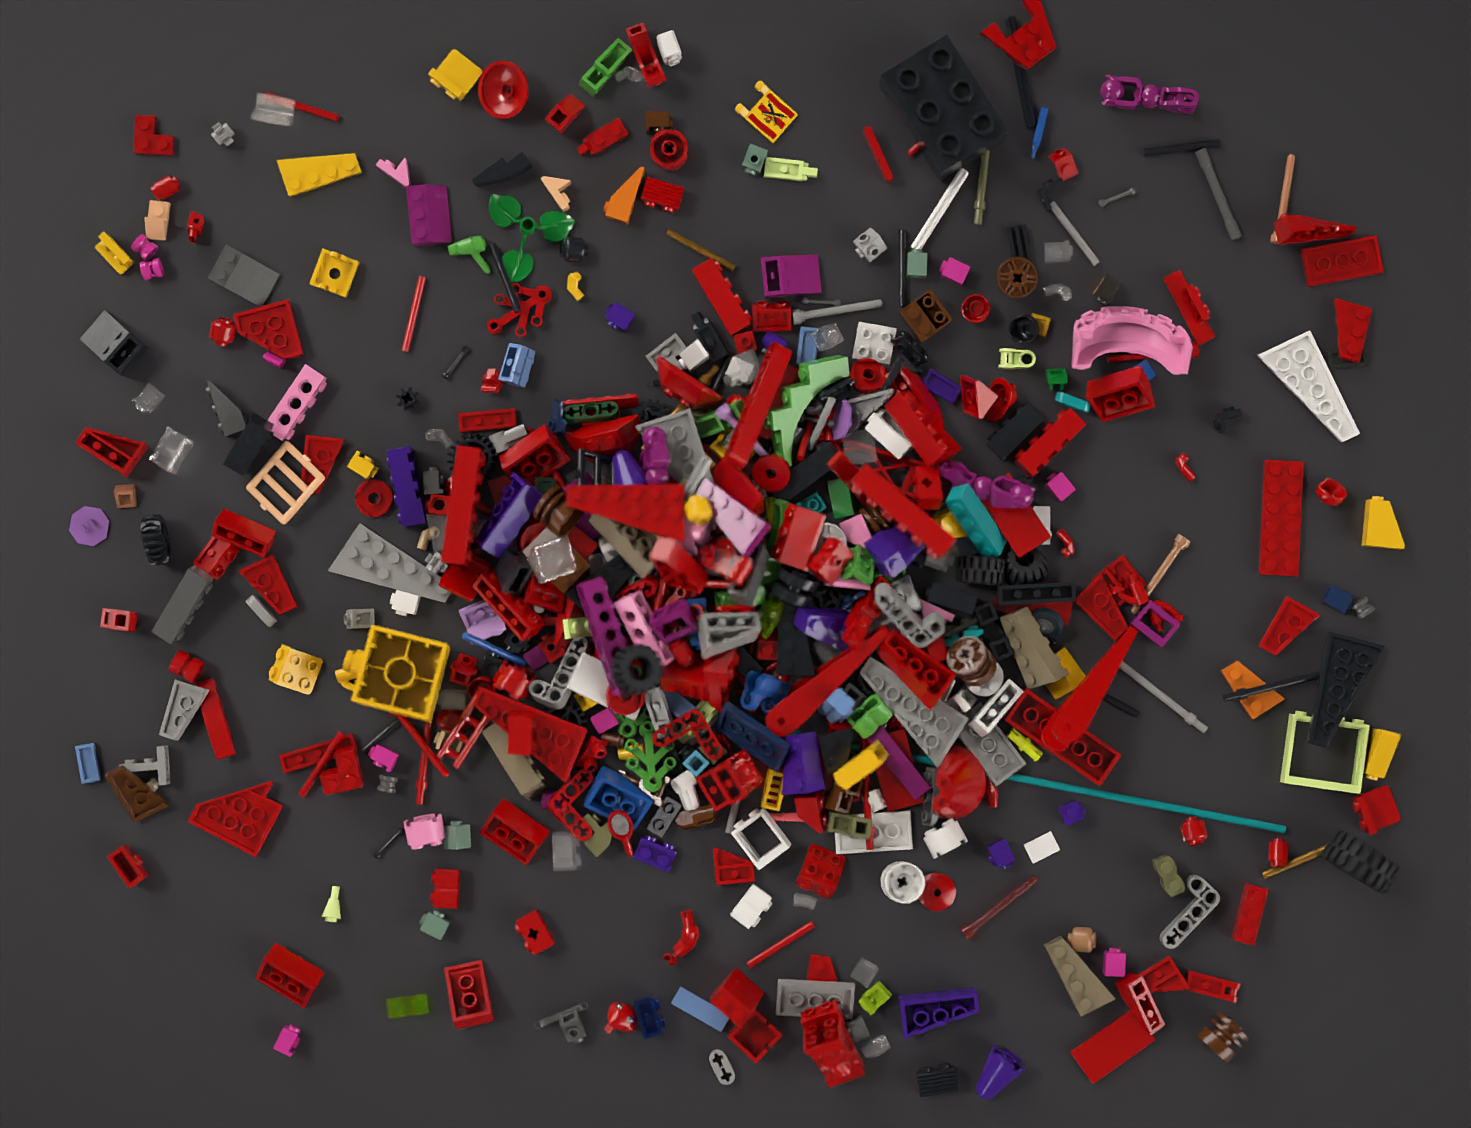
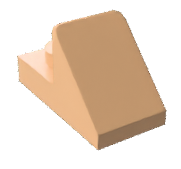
[541,176,571,212]
[144,200,170,241]

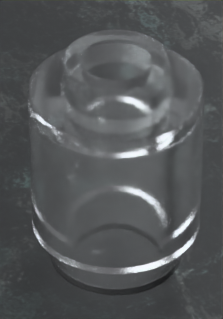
[809,640,837,665]
[861,1034,891,1060]

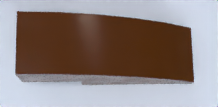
[825,755,865,815]

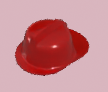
[984,378,1017,422]

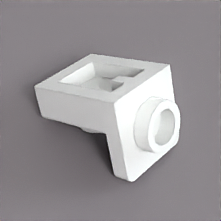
[862,789,887,813]

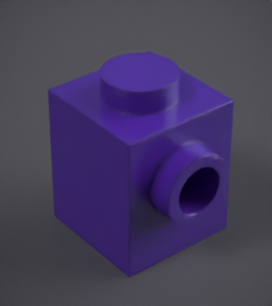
[605,302,636,332]
[1057,800,1086,826]
[986,838,1016,869]

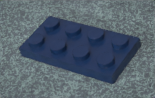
[716,702,790,772]

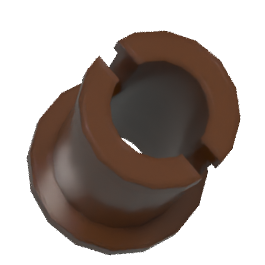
[601,732,627,749]

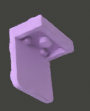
[459,599,506,644]

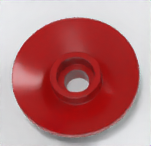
[919,873,956,911]

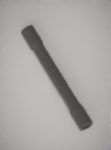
[1195,148,1242,241]

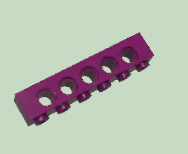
[576,577,640,696]

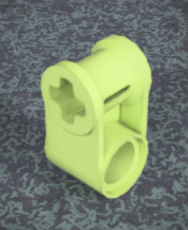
[998,348,1036,369]

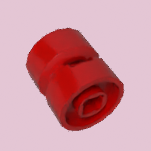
[169,650,205,684]

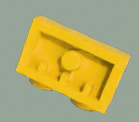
[95,231,135,275]

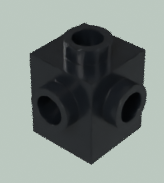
[503,629,536,654]

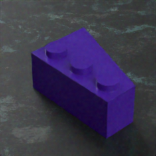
[793,606,850,652]
[782,731,825,795]

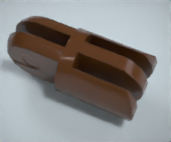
[675,805,718,830]

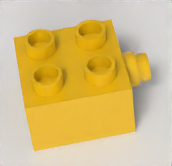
[343,625,451,723]

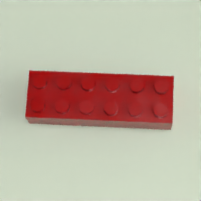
[441,445,486,566]
[851,464,956,560]
[1002,688,1122,786]

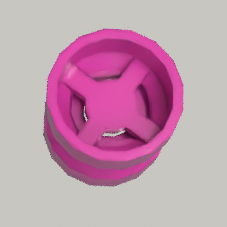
[131,234,158,261]
[140,258,164,281]

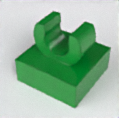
[1046,368,1067,390]

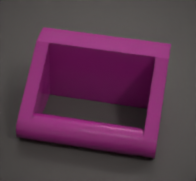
[649,598,699,644]
[1130,600,1181,647]

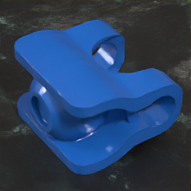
[741,670,790,714]

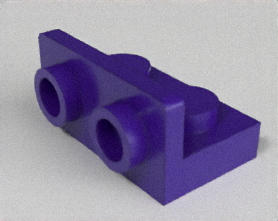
[633,835,677,872]

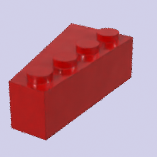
[884,390,962,467]
[1013,408,1086,479]
[876,630,956,711]

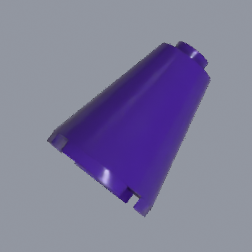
[612,449,648,485]
[976,1044,1026,1100]

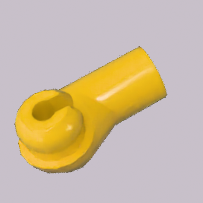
[567,272,585,301]

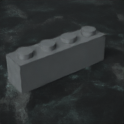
[151,565,214,644]

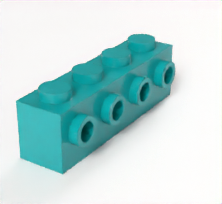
[945,483,1007,557]

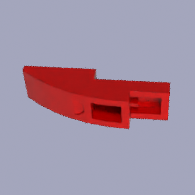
[841,575,893,650]

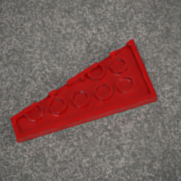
[566,484,685,543]

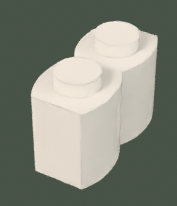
[656,30,682,66]
[730,883,773,929]

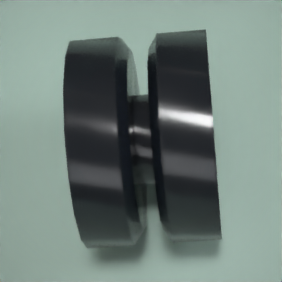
[771,564,820,607]

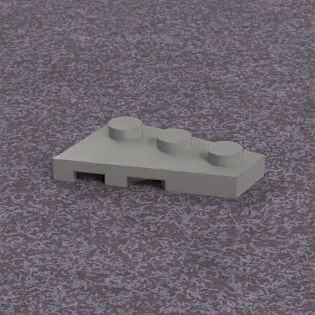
[159,680,209,741]

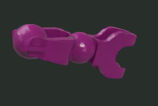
[1100,74,1199,114]
[642,426,670,485]
[938,460,1035,508]

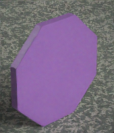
[831,400,853,440]
[69,506,110,546]

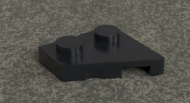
[817,727,854,774]

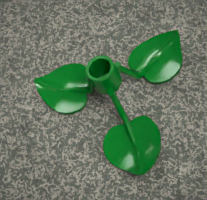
[489,194,575,283]

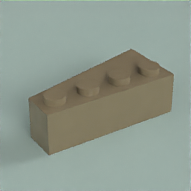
[588,514,662,579]
[1000,607,1069,689]
[482,723,548,801]
[1043,936,1115,1016]

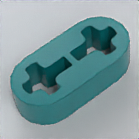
[1054,392,1091,413]

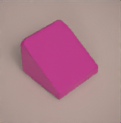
[263,350,286,369]
[590,708,619,734]

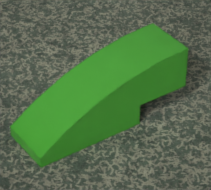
[579,38,633,97]
[695,399,744,439]

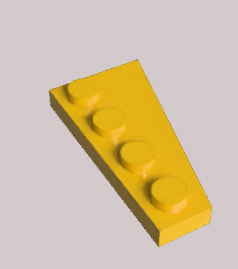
[277,153,362,197]

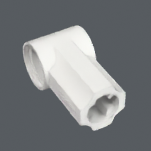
[671,770,700,811]

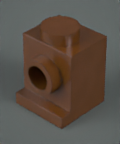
[645,111,673,134]

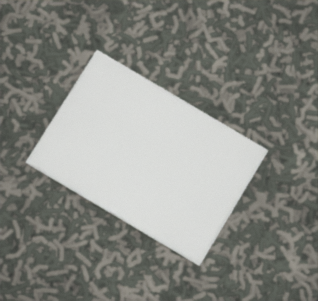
[1024,831,1060,864]

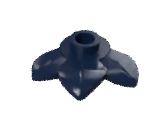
[548,399,567,435]
[841,589,866,610]

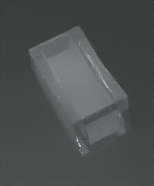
[793,893,817,910]

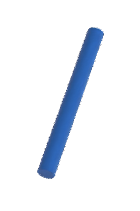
[462,632,526,666]

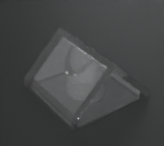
[149,427,194,474]
[528,534,576,583]

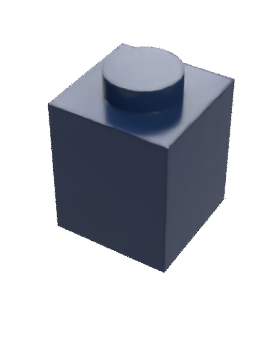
[1320,585,1354,613]

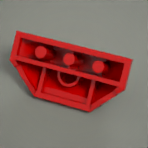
[656,355,723,410]
[884,366,944,428]
[564,414,642,464]

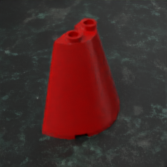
[933,744,986,820]

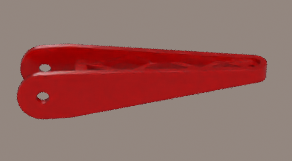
[802,429,950,514]
[765,624,891,737]
[1041,624,1139,752]

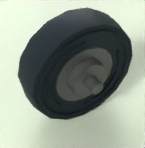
[1032,607,1063,640]

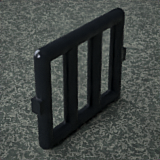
[574,448,615,485]

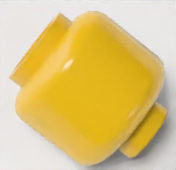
[684,495,713,526]

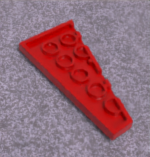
[472,686,588,783]

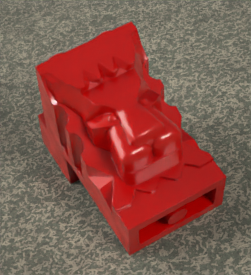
[660,648,740,712]
[695,749,765,812]
[801,999,865,1088]

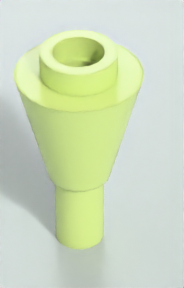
[322,886,341,922]

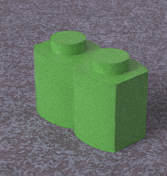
[847,694,893,739]

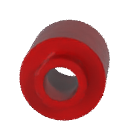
[150,174,181,200]
[669,638,696,668]
[1269,839,1288,867]

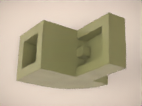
[583,812,612,857]
[827,812,872,839]

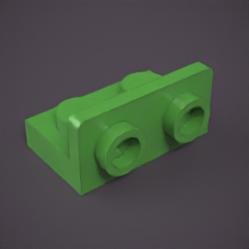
[842,544,875,585]

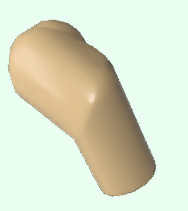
[417,526,441,551]

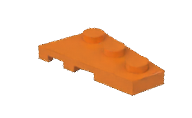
[1221,661,1284,720]

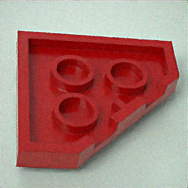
[233,299,304,360]

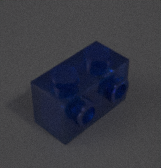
[634,994,666,1039]

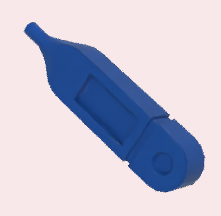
[1031,107,1048,159]

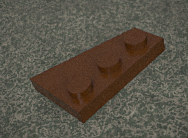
[105,765,169,822]

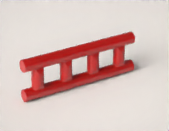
[436,690,490,769]

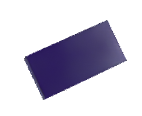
[922,368,961,405]

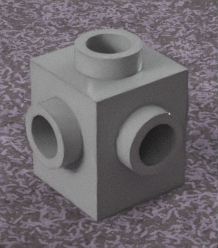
[853,227,887,262]

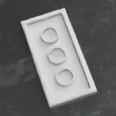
[567,653,640,720]
[835,810,913,854]

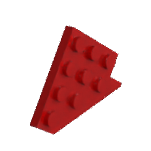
[187,781,284,857]

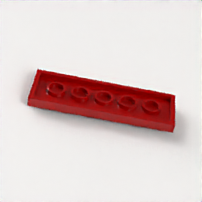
[1259,460,1304,577]

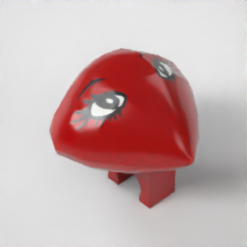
[604,1002,637,1034]

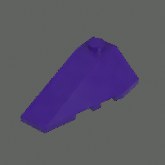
[864,514,933,578]

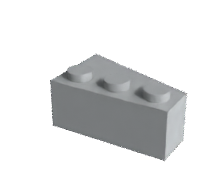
[697,612,761,659]

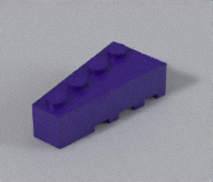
[386,446,428,528]
[475,472,544,558]
[899,987,979,1040]

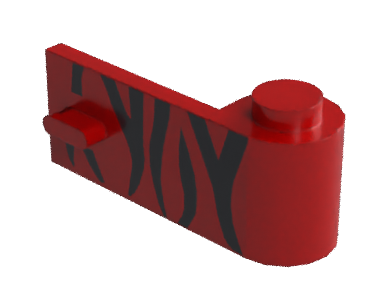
[694,542,753,587]

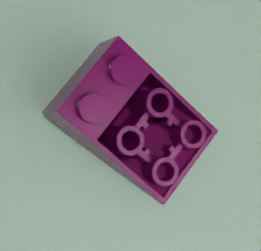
[761,255,822,299]

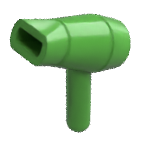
[448,236,492,274]

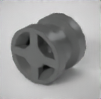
[1351,596,1375,619]
[377,774,398,793]

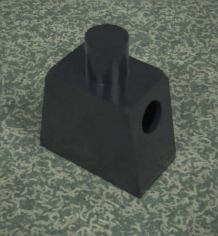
[495,549,535,595]

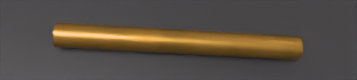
[666,228,736,272]
[1261,845,1326,879]

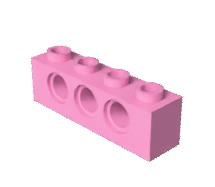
[267,364,327,442]
[614,590,675,666]

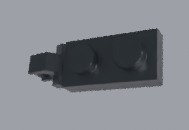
[691,312,730,364]

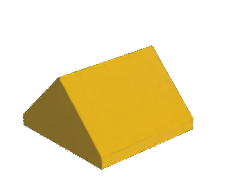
[1045,646,1085,700]

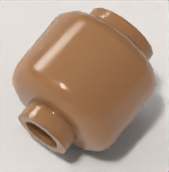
[1068,927,1097,953]

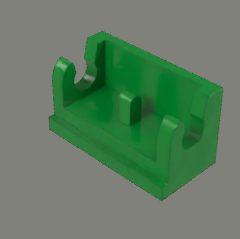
[827,479,860,519]

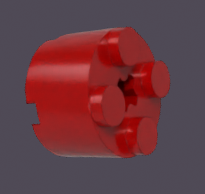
[650,129,689,172]
[493,659,538,701]

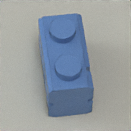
[498,343,536,388]
[818,688,855,724]

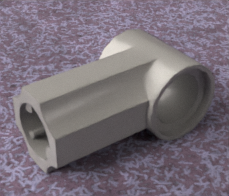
[488,424,528,454]

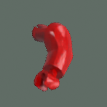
[663,910,699,966]

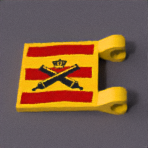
[735,81,798,143]

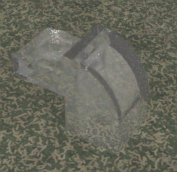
[723,349,759,387]

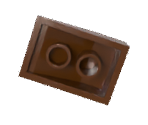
[523,526,591,593]

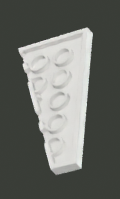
[1257,330,1360,442]

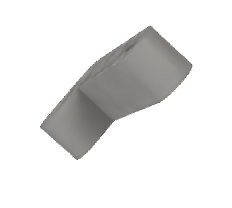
[875,583,945,648]
[529,637,591,709]
[1159,875,1220,949]

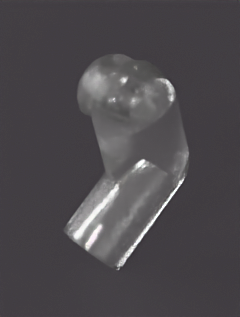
[613,66,642,82]

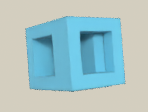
[682,750,709,777]

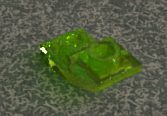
[758,595,784,640]
[386,994,429,1019]

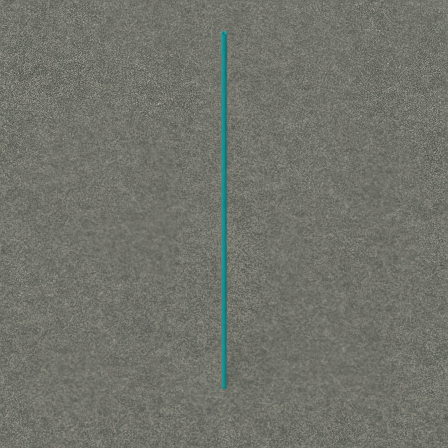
[761,724,1286,833]

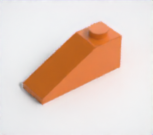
[603,167,645,225]

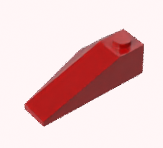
[1274,213,1357,245]

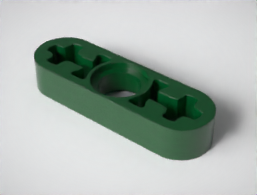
[563,401,619,424]

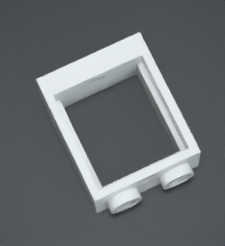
[865,408,914,460]
[731,808,791,870]

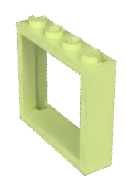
[1280,711,1370,794]

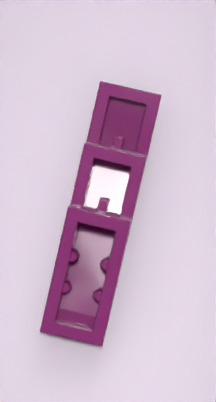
[867,725,931,800]

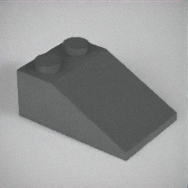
[208,245,280,307]

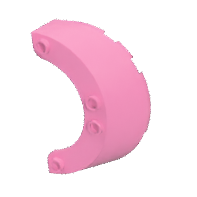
[1072,306,1193,375]

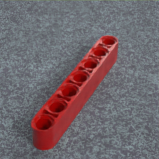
[723,341,792,469]

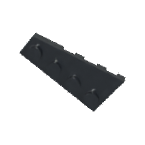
[564,554,634,611]
[776,598,815,676]

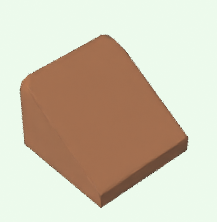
[114,484,137,509]

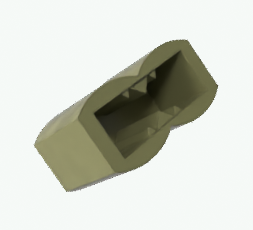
[1152,854,1185,897]

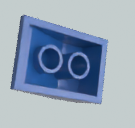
[584,766,653,830]

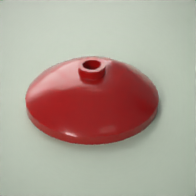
[478,61,529,119]

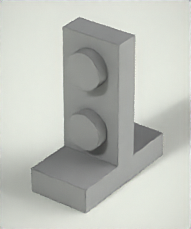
[119,745,171,785]

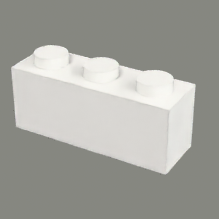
[968,679,1023,737]

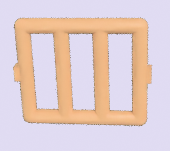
[246,441,325,525]

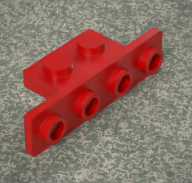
[1163,270,1215,345]
[562,394,639,427]

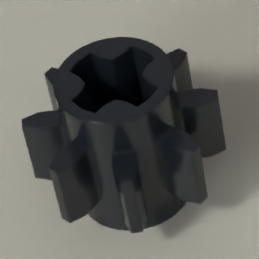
[396,387,420,411]

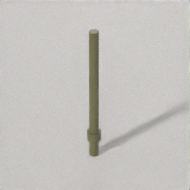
[974,151,990,225]

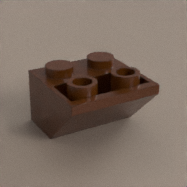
[898,289,953,345]

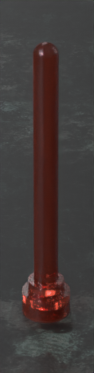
[960,876,1038,940]

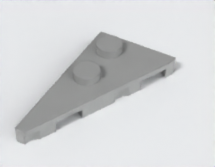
[834,389,894,439]

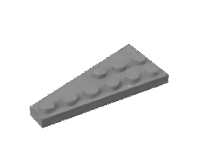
[328,523,452,603]
[860,657,969,768]

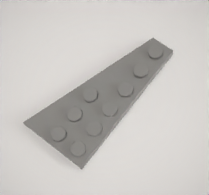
[635,408,716,522]

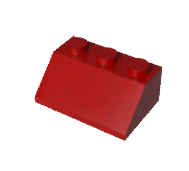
[1086,366,1155,422]
[499,424,571,485]
[711,459,765,515]
[771,503,826,571]
[479,798,550,866]
[255,943,325,1008]

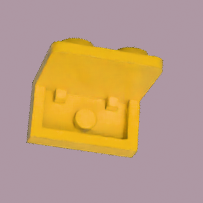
[428,49,483,102]
[268,644,323,694]

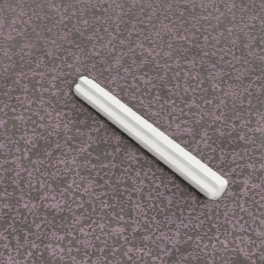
[911,168,969,250]

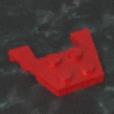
[979,0,1056,70]

